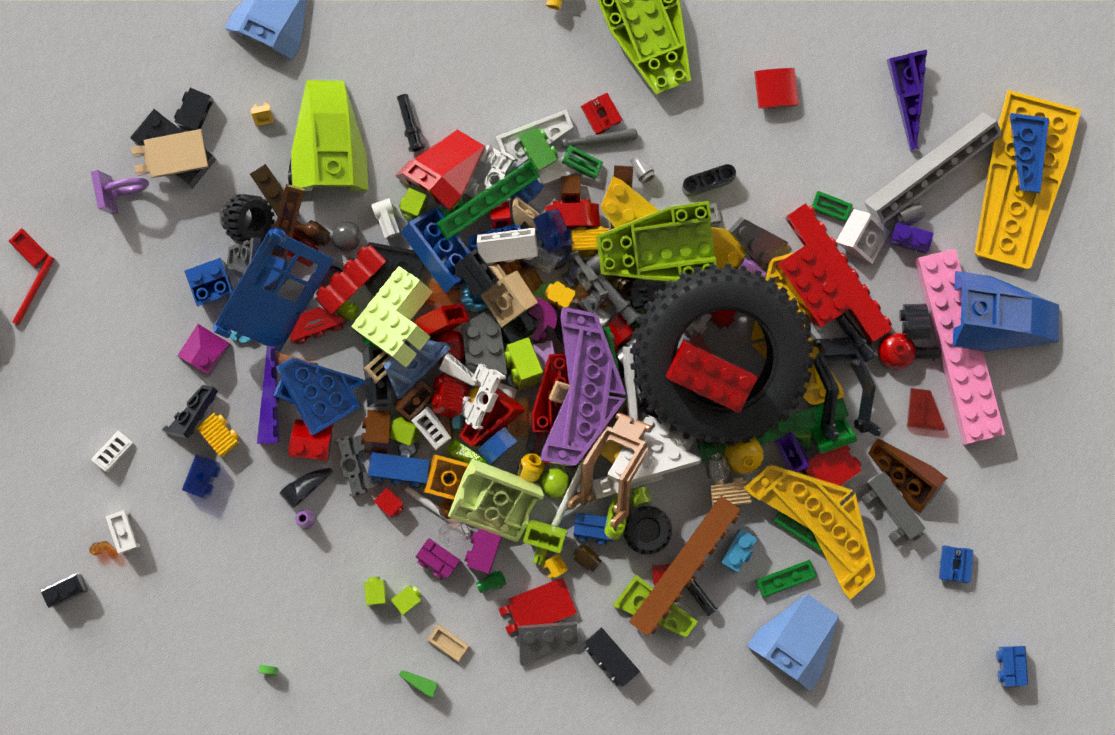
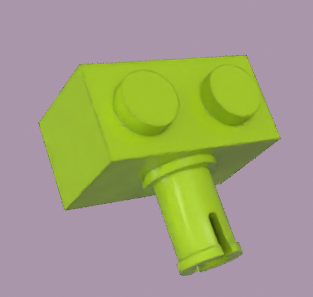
[523,519,568,565]

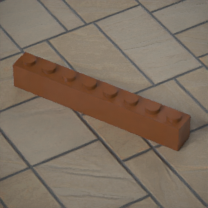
[629,496,741,636]

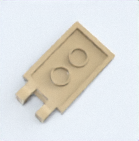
[131,129,209,178]

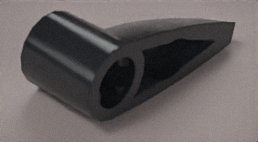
[279,468,333,508]

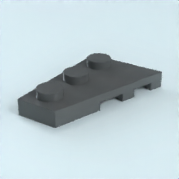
[227,238,261,273]

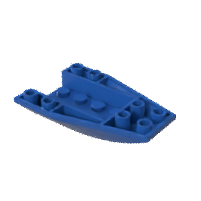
[953,271,1059,352]

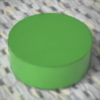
[258,665,279,676]

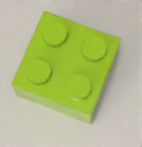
[504,337,543,391]

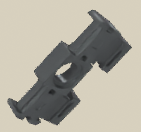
[561,251,609,313]
[334,435,382,497]

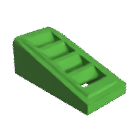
[399,670,438,698]

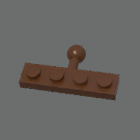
[270,184,320,260]

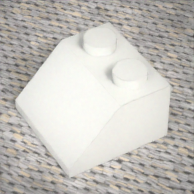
[836,209,890,264]

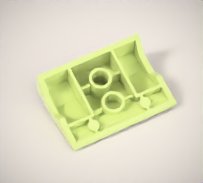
[448,459,544,542]

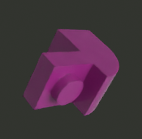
[528,297,557,343]

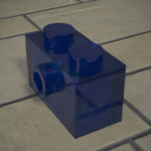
[533,209,574,254]
[182,454,221,499]

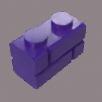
[889,223,934,254]

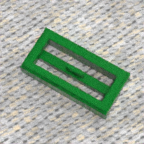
[561,145,603,180]
[811,191,853,223]

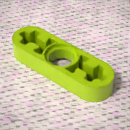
[604,493,627,540]

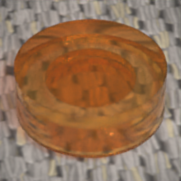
[439,499,454,519]

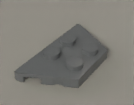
[461,309,507,376]

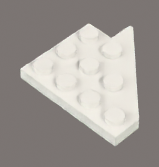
[608,413,701,484]

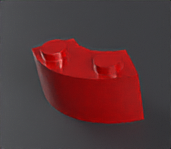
[545,199,600,230]

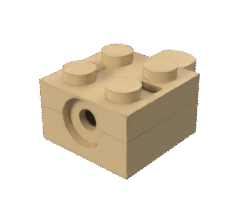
[480,264,538,328]

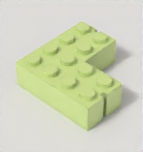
[351,266,433,367]

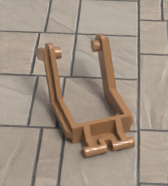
[568,412,653,528]

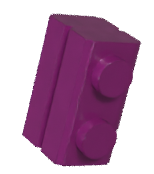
[416,538,461,580]

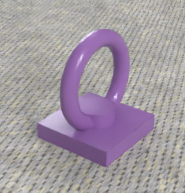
[91,170,149,214]

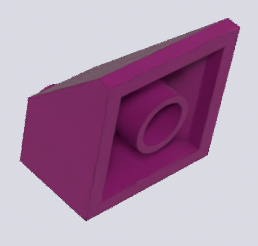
[177,324,230,376]

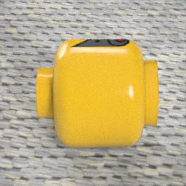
[516,454,544,482]

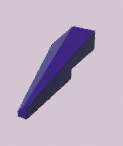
[887,49,927,151]
[257,346,280,444]

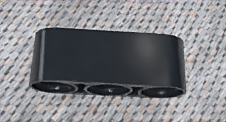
[682,164,736,196]

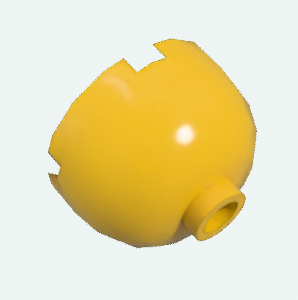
[724,438,764,474]

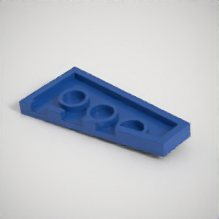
[1010,113,1049,194]

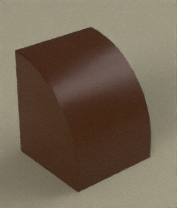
[561,176,580,203]

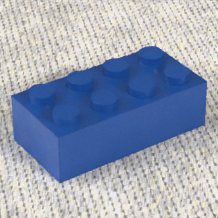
[401,206,470,293]

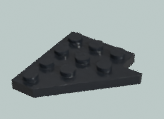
[348,242,423,321]

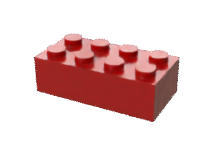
[775,243,853,330]
[666,340,758,413]

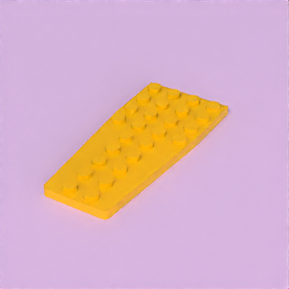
[974,90,1081,270]

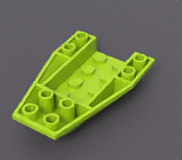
[597,0,691,95]
[291,80,369,191]
[596,201,717,282]

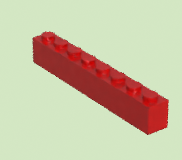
[785,203,892,344]

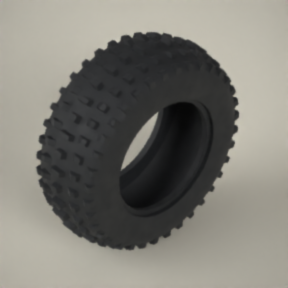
[630,263,814,446]

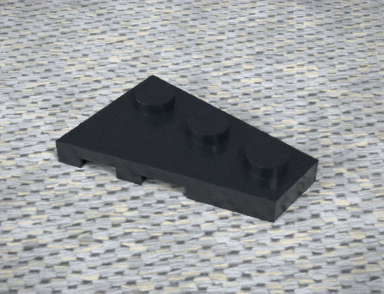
[162,385,218,439]

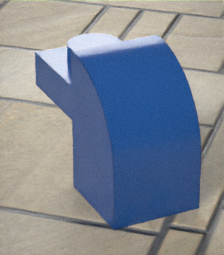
[477,427,517,466]

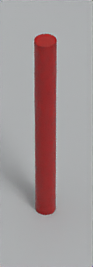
[12,255,55,326]

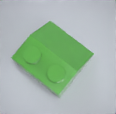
[518,127,558,172]

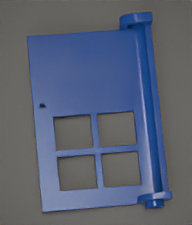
[212,227,334,352]

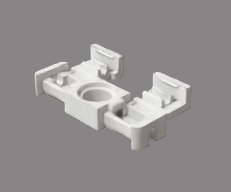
[465,145,518,198]
[460,364,506,429]

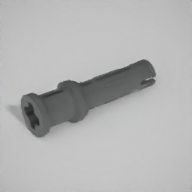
[597,274,641,326]

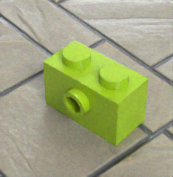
[399,188,429,222]

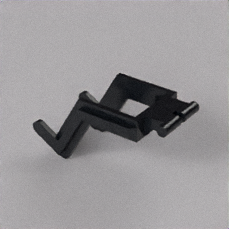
[813,337,881,439]

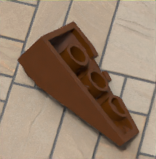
[868,438,948,513]

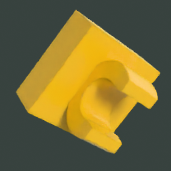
[251,102,274,127]
[542,553,568,578]

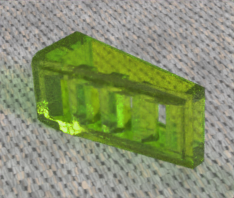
[446,440,488,464]

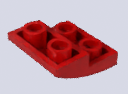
[754,68,799,109]

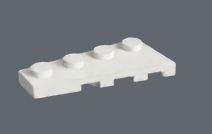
[496,109,573,172]

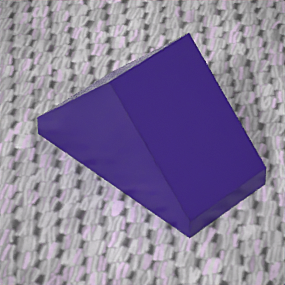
[775,432,809,472]

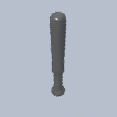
[562,128,638,150]

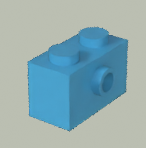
[720,529,757,573]

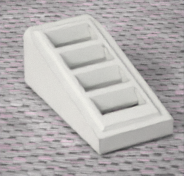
[439,353,476,386]
[411,407,451,450]
[91,431,133,473]

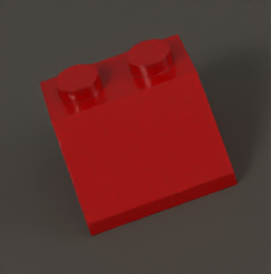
[288,419,334,462]

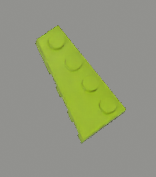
[613,575,698,637]

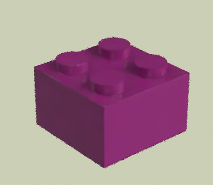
[464,529,502,574]

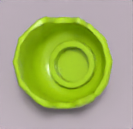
[541,468,571,499]

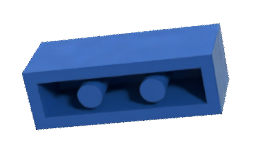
[367,452,430,488]

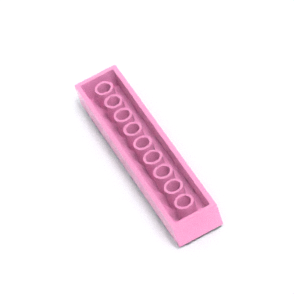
[915,249,1005,445]

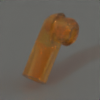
[89,541,119,559]

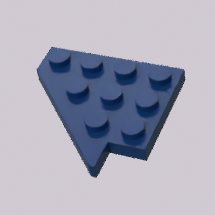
[276,358,365,435]

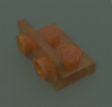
[424,277,461,307]

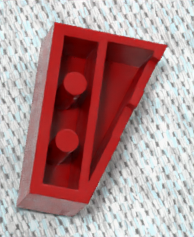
[458,387,525,447]

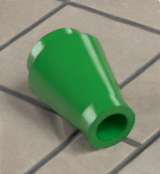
[476,570,506,593]

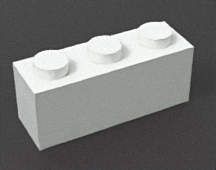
[477,228,538,265]

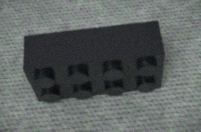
[130,109,217,189]

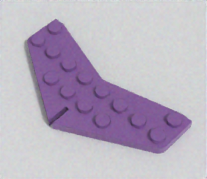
[540,307,626,466]

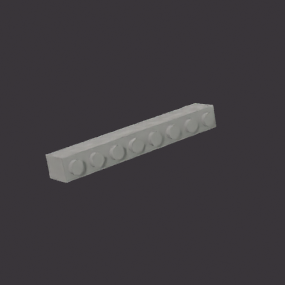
[864,112,1002,225]

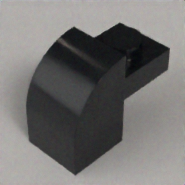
[501,311,536,347]

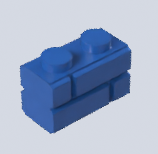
[573,512,612,545]
[996,646,1028,686]

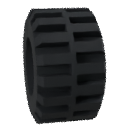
[221,194,275,242]
[623,506,672,555]

